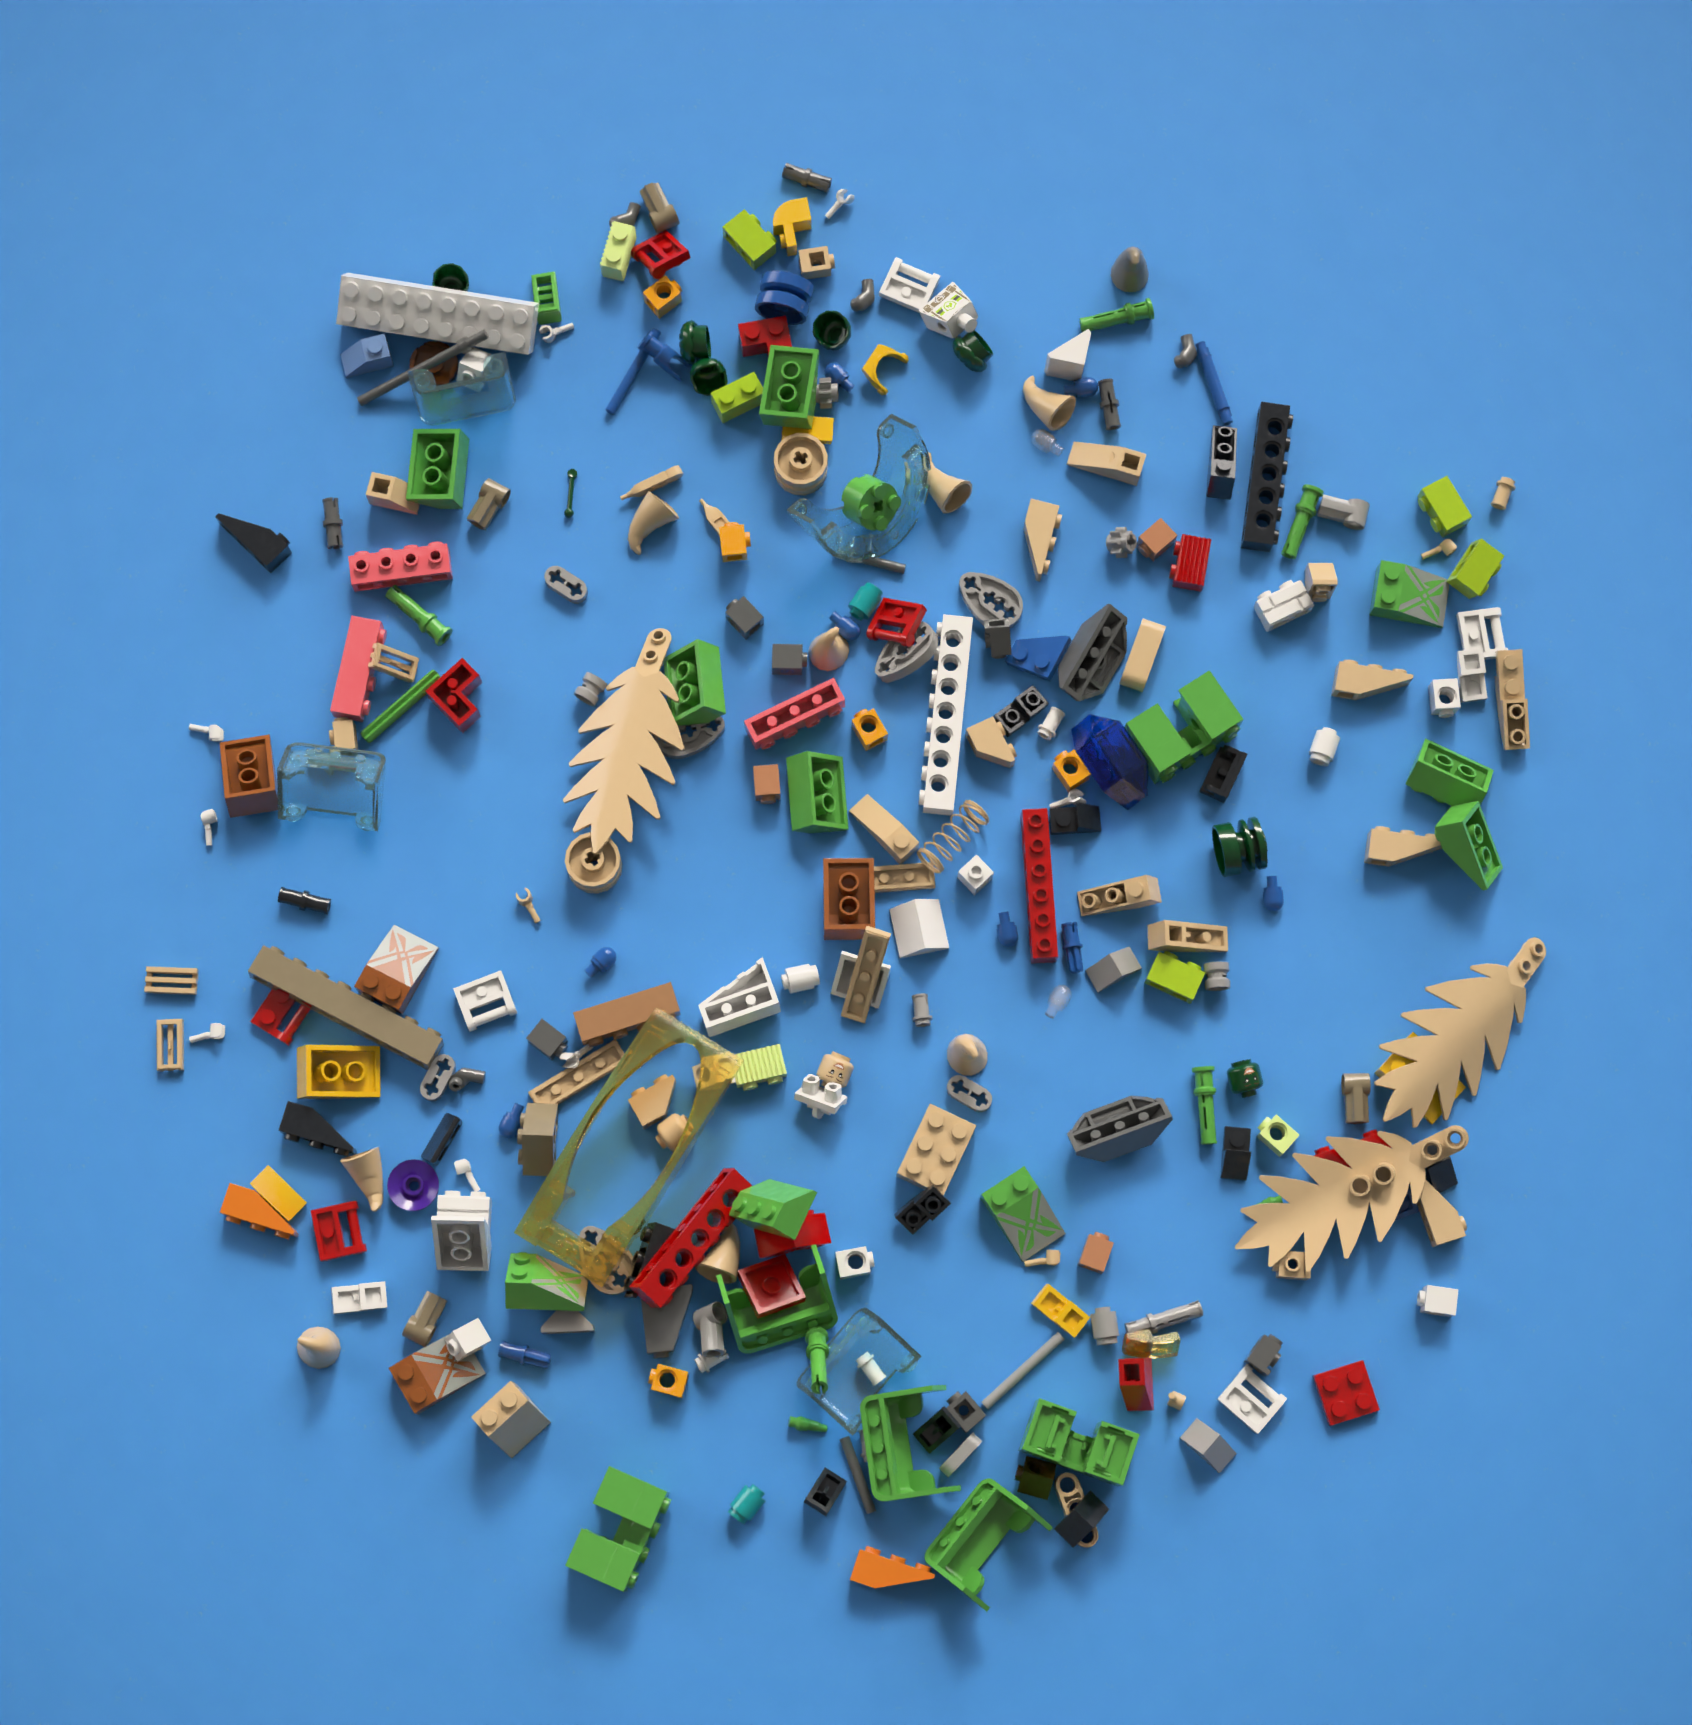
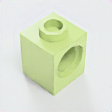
[1256,1115,1299,1157]

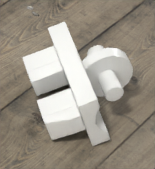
[794,1074,847,1119]

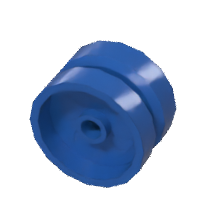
[755,271,814,325]

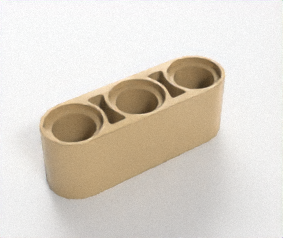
[1119,618,1166,692]
[1054,1473,1099,1547]

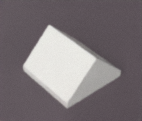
[1044,329,1091,381]
[889,899,949,958]
[830,951,891,1009]

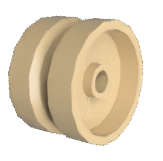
[774,433,828,495]
[565,832,623,894]

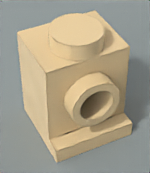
[799,246,835,279]
[329,717,359,757]
[1272,1251,1311,1280]

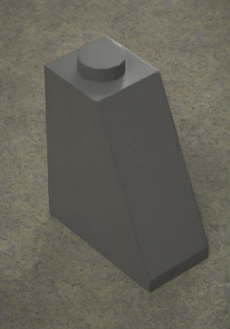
[641,1284,693,1359]

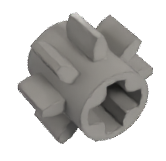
[816,378,838,409]
[1106,527,1137,558]

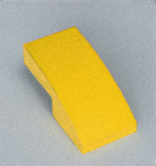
[781,417,834,445]
[250,1165,307,1221]
[1031,1283,1091,1338]

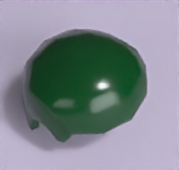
[432,263,469,292]
[813,311,851,351]
[690,358,728,396]

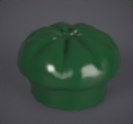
[679,320,711,365]
[952,330,994,372]

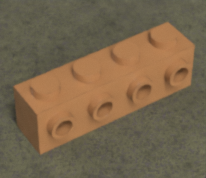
[573,982,681,1047]

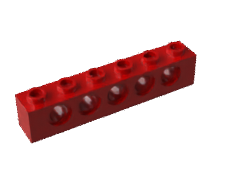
[1020,808,1058,964]
[629,1168,752,1308]

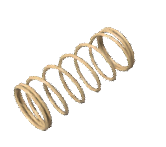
[917,800,989,874]

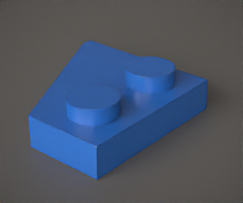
[1005,636,1072,681]

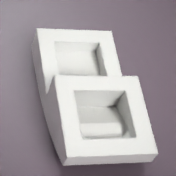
[1457,648,1488,703]
[331,1281,387,1314]

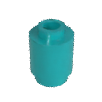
[848,582,883,621]
[728,1484,766,1524]

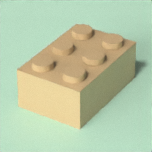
[896,1104,976,1195]

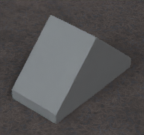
[1085,947,1142,993]
[541,1310,595,1334]
[1180,1418,1237,1473]

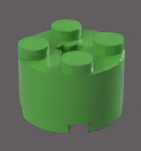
[841,474,901,531]

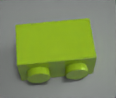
[722,209,777,270]
[711,372,763,423]
[1417,476,1472,538]
[1446,538,1504,599]
[1144,951,1205,1004]

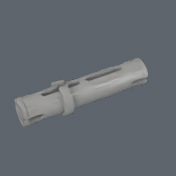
[1124,1300,1203,1339]

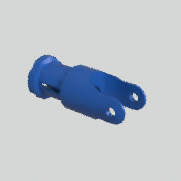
[637,331,692,381]

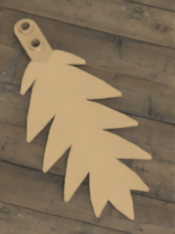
[563,628,685,855]
[1374,937,1546,1128]
[1235,1125,1469,1272]

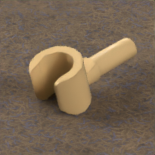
[1421,539,1457,560]
[516,888,541,924]
[1024,1250,1061,1267]
[1167,1391,1186,1410]

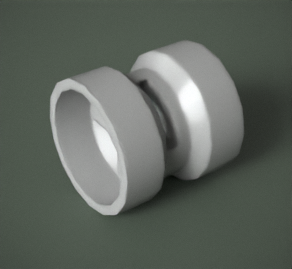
[573,672,607,706]
[1203,962,1230,991]

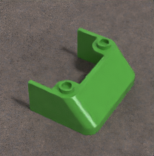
[716,1244,838,1354]
[860,1385,961,1501]
[925,1478,1053,1612]

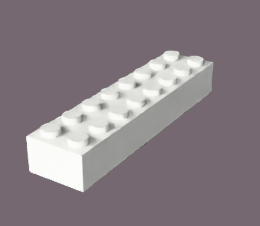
[336,273,539,355]

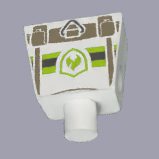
[919,282,978,338]

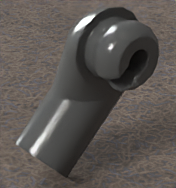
[609,202,641,227]
[850,279,875,312]
[1174,334,1197,368]
[448,1068,486,1092]

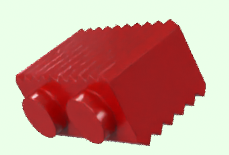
[1169,534,1211,592]

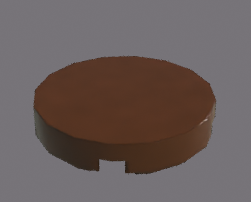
[410,341,459,389]

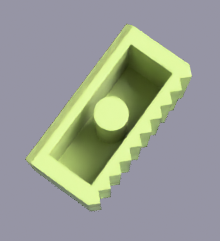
[600,221,637,281]
[730,1044,787,1091]

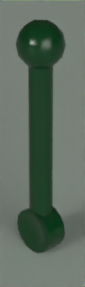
[564,469,577,518]

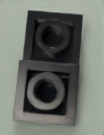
[993,685,1049,737]
[894,1185,951,1235]

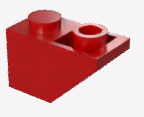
[1118,1358,1154,1411]

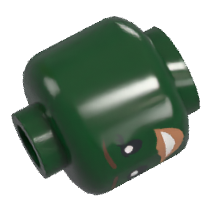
[1227,1059,1263,1098]

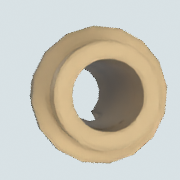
[1491,477,1516,510]

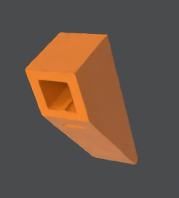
[220,1183,299,1240]
[850,1546,935,1588]

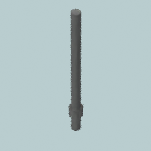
[357,329,489,406]

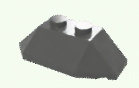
[1058,604,1127,701]
[1067,1096,1173,1162]

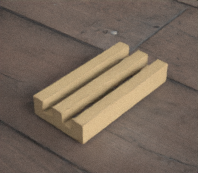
[368,643,419,683]
[144,966,199,995]
[157,1019,184,1072]

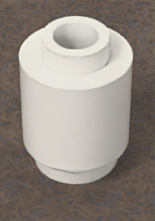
[1309,727,1340,766]
[781,964,820,994]

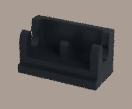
[1199,745,1247,803]

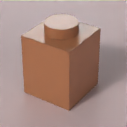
[1137,518,1178,561]
[753,764,781,804]
[1077,1232,1114,1274]

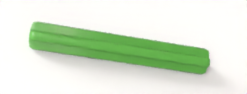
[360,670,441,743]

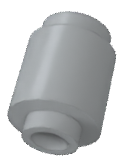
[1090,1307,1119,1346]

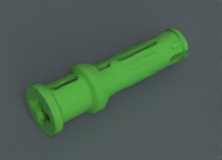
[1079,298,1154,333]
[1281,484,1324,559]
[385,585,453,646]
[1192,1066,1217,1145]
[805,1327,829,1394]

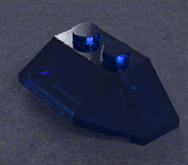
[1071,714,1149,810]

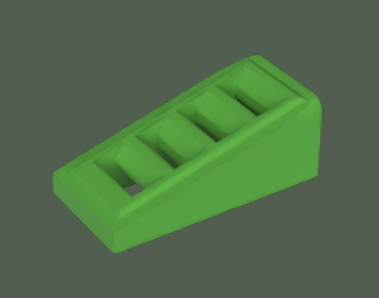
[531,271,562,325]

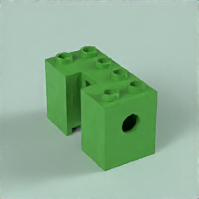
[1121,670,1244,784]
[1018,1398,1140,1486]
[565,1466,672,1592]

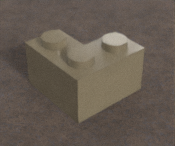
[517,1103,558,1177]

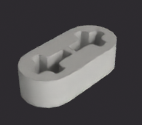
[544,566,588,604]
[420,1054,456,1101]
[947,1075,992,1112]
[939,1432,982,1477]

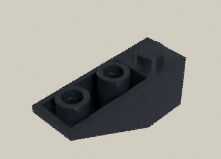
[1206,425,1237,500]
[278,1101,357,1157]
[624,1222,677,1298]

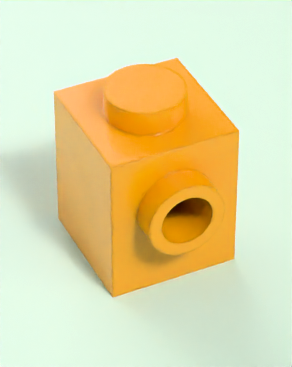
[719,522,751,562]

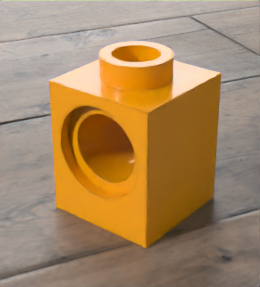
[643,275,682,319]
[851,708,888,751]
[1052,750,1091,793]
[648,1364,689,1398]

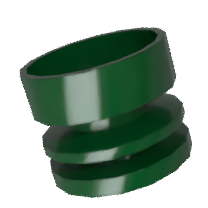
[1212,817,1268,877]

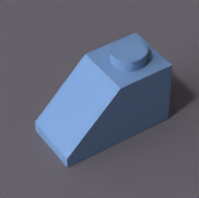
[340,334,394,378]

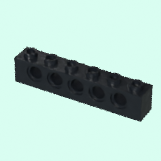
[1240,402,1293,552]

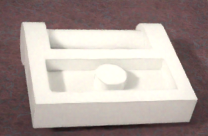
[879,257,941,313]
[1456,607,1508,660]
[453,971,518,1032]
[1217,1364,1287,1434]

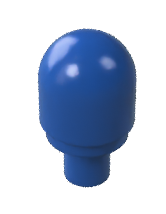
[824,362,855,393]
[1064,377,1098,398]
[829,611,861,641]
[1263,876,1284,912]
[996,911,1018,947]
[585,947,616,978]
[499,1103,524,1138]

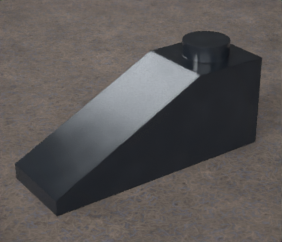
[215,513,292,573]

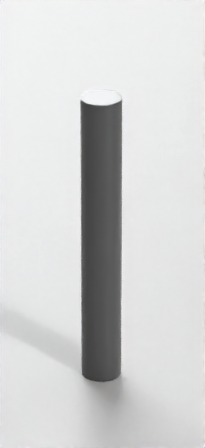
[832,546,906,574]
[839,1436,876,1514]

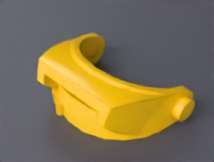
[861,344,909,395]

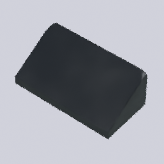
[421,1113,462,1166]

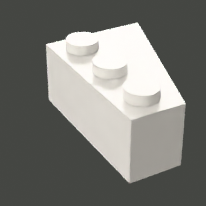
[698,957,781,1037]

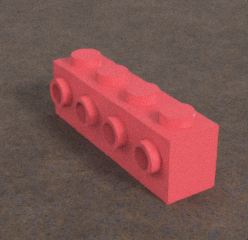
[348,542,453,592]
[330,616,387,722]
[744,678,845,750]

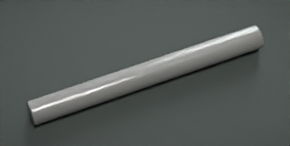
[981,1332,1065,1410]

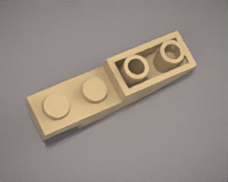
[1495,649,1530,750]

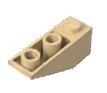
[1067,442,1146,486]
[1023,499,1062,581]
[1331,660,1413,700]
[1364,826,1442,867]
[1077,875,1162,917]

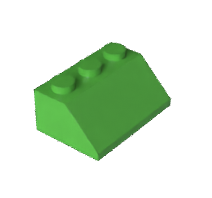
[406,429,470,509]
[663,639,726,726]
[1405,738,1494,806]
[786,751,849,833]
[729,1179,817,1240]

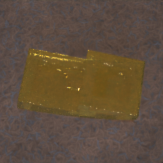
[1122,1329,1181,1358]

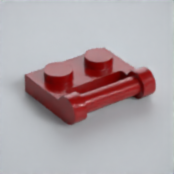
[631,230,691,279]
[866,597,927,647]
[250,989,312,1046]
[311,1201,367,1262]

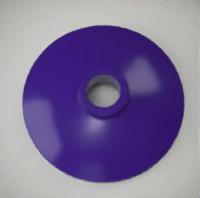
[387,1159,439,1211]

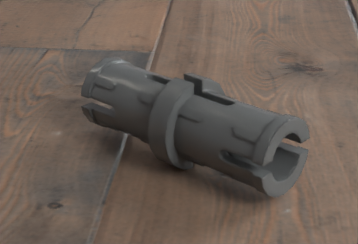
[782,163,832,193]
[1098,379,1121,430]
[322,497,344,549]

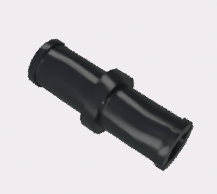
[278,887,331,914]

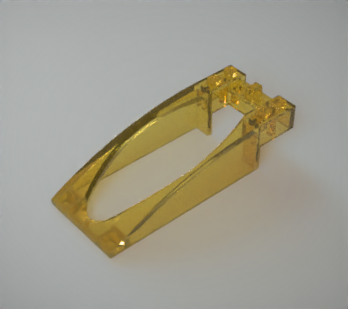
[514,1007,744,1287]

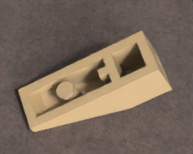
[849,794,919,865]
[1148,920,1228,952]
[1417,1180,1467,1247]

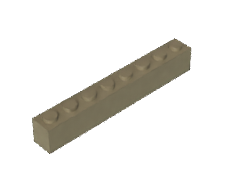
[248,945,444,1070]

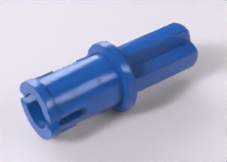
[1061,922,1083,973]
[498,1341,551,1369]

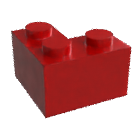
[738,316,792,358]
[426,658,482,733]
[754,1210,831,1258]

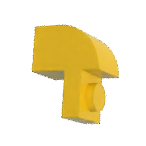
[773,197,811,256]

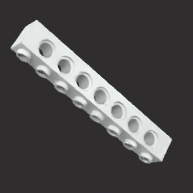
[919,614,973,816]

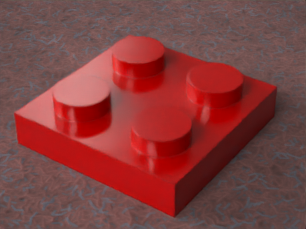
[737,1254,806,1319]
[1313,1360,1380,1426]

